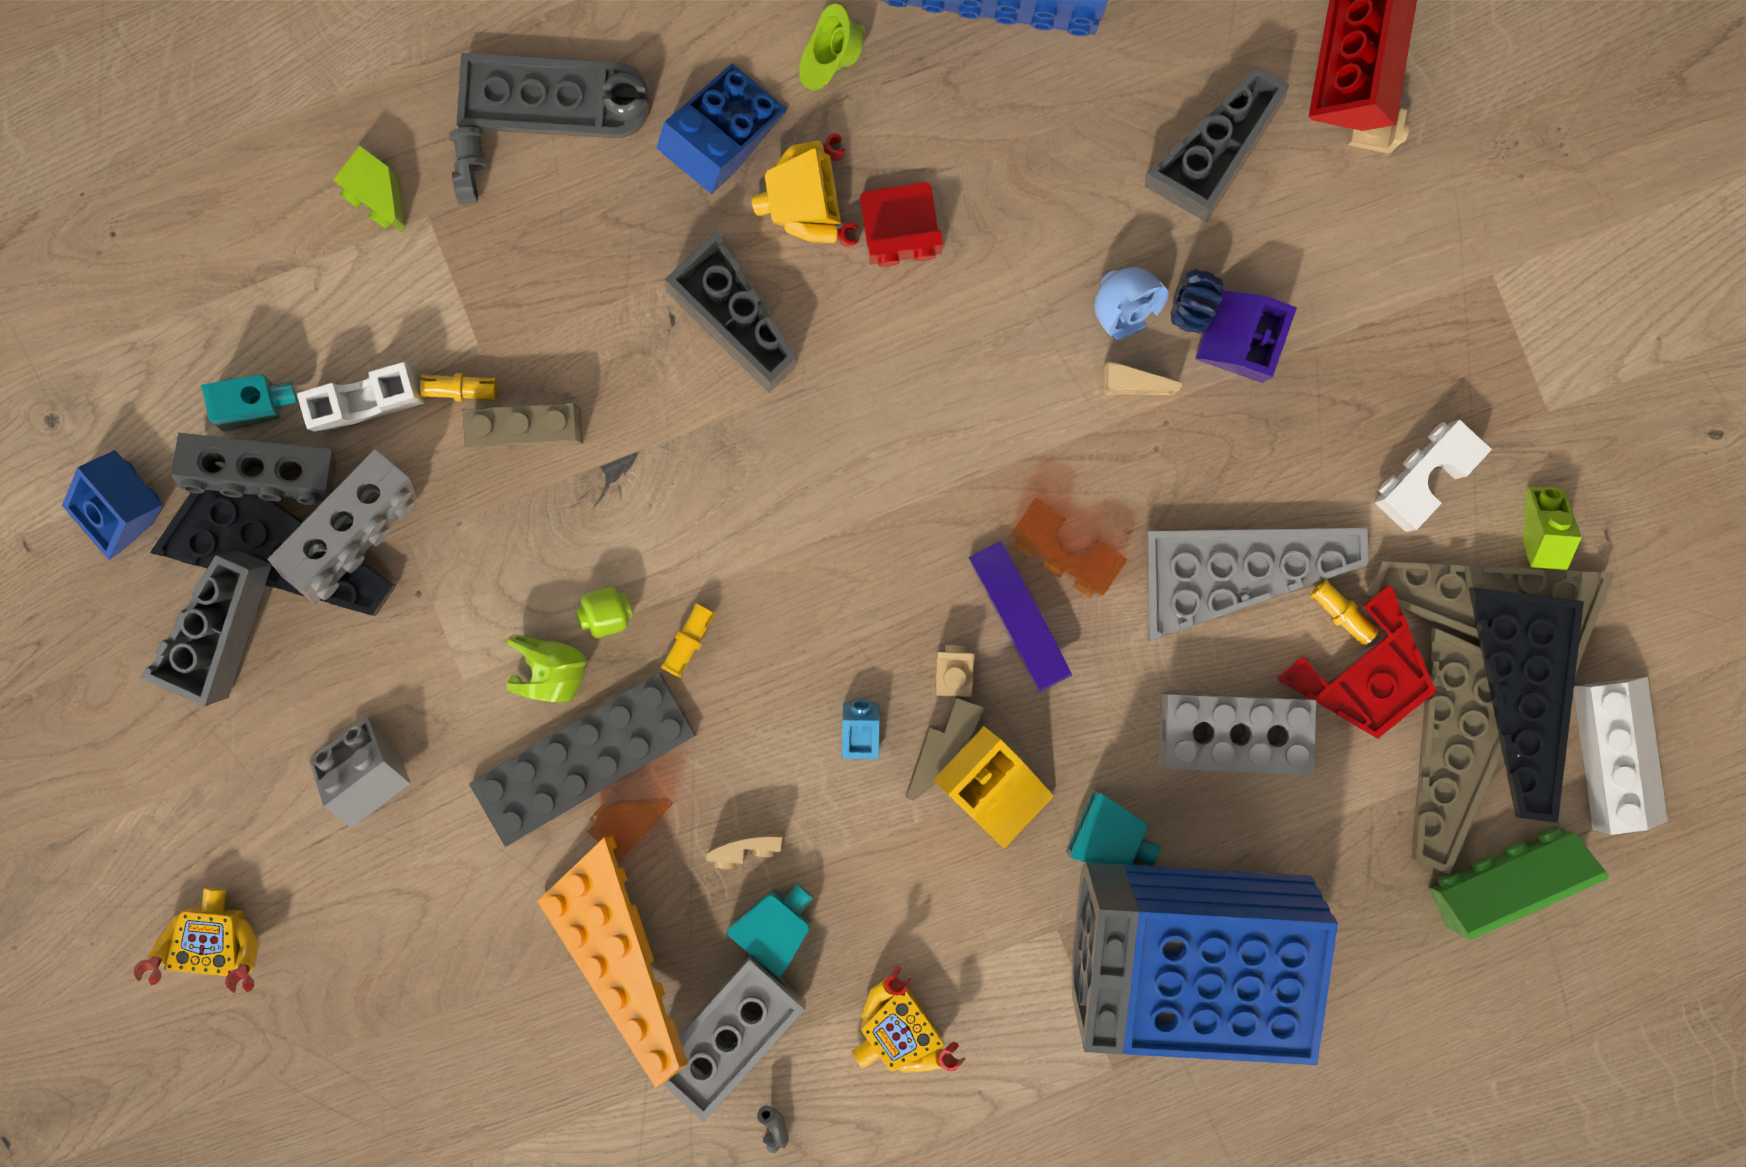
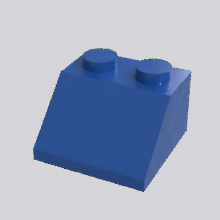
[62,450,163,560]

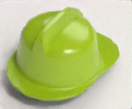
[799,3,865,91]

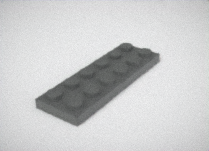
[469,673,696,847]

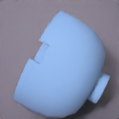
[1094,267,1169,340]

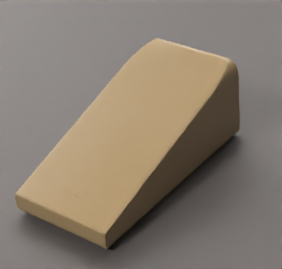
[1103,362,1182,395]

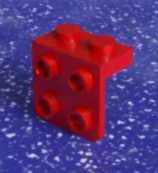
[860,182,943,267]

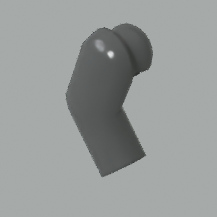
[757,1105,789,1153]

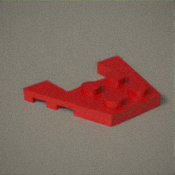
[1277,584,1436,739]

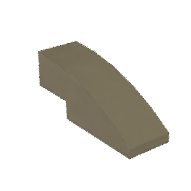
[906,697,984,801]

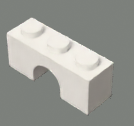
[297,362,425,434]
[1374,419,1492,532]

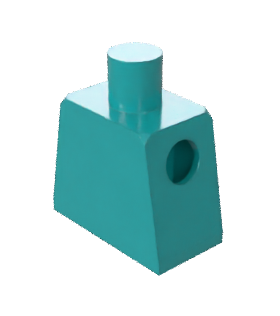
[201,375,298,432]
[1066,789,1161,866]
[726,883,814,979]

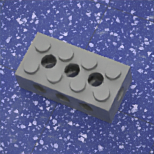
[268,449,417,604]
[1158,693,1317,775]
[663,954,807,1122]

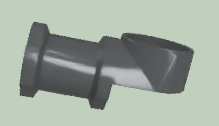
[449,127,487,204]

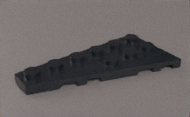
[150,463,396,616]
[1469,587,1584,823]

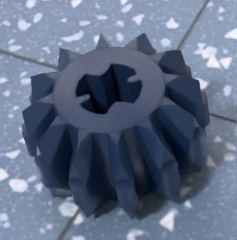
[1170,269,1224,334]

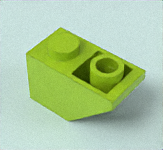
[333,146,405,232]
[1523,486,1582,570]

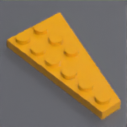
[537,835,688,1088]

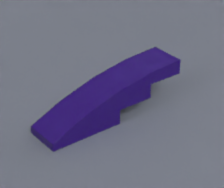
[969,541,1072,692]

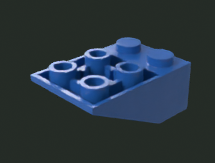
[656,64,787,194]

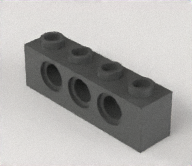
[171,432,336,505]

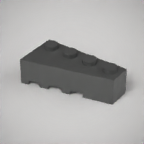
[1145,67,1289,223]
[665,229,797,393]
[140,550,272,706]

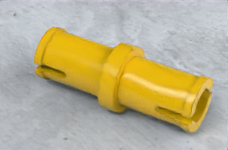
[420,373,498,402]
[1310,579,1379,646]
[660,603,716,678]

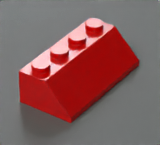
[1308,0,1417,131]

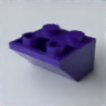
[1195,290,1297,383]

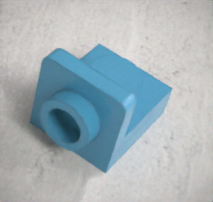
[842,700,879,759]

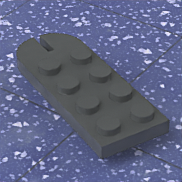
[456,53,650,138]

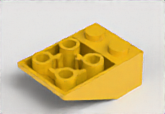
[933,726,1054,849]

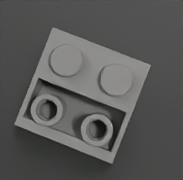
[309,716,411,828]

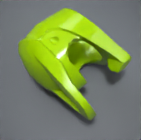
[506,635,588,702]

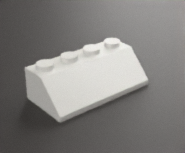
[1574,676,1668,835]

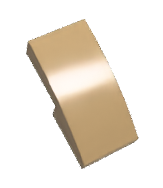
[706,833,784,869]

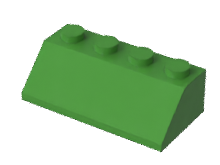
[1428,826,1609,940]

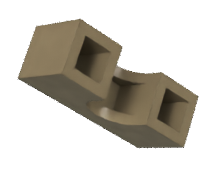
[462,403,583,451]

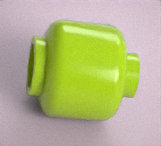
[575,586,633,638]

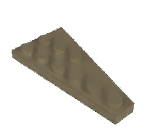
[1366,561,1614,675]
[1411,628,1502,875]

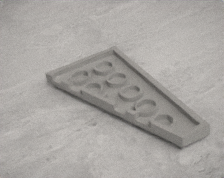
[1146,528,1368,641]

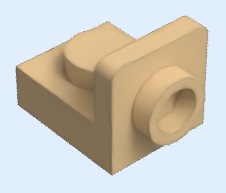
[1348,108,1410,154]
[935,645,975,697]

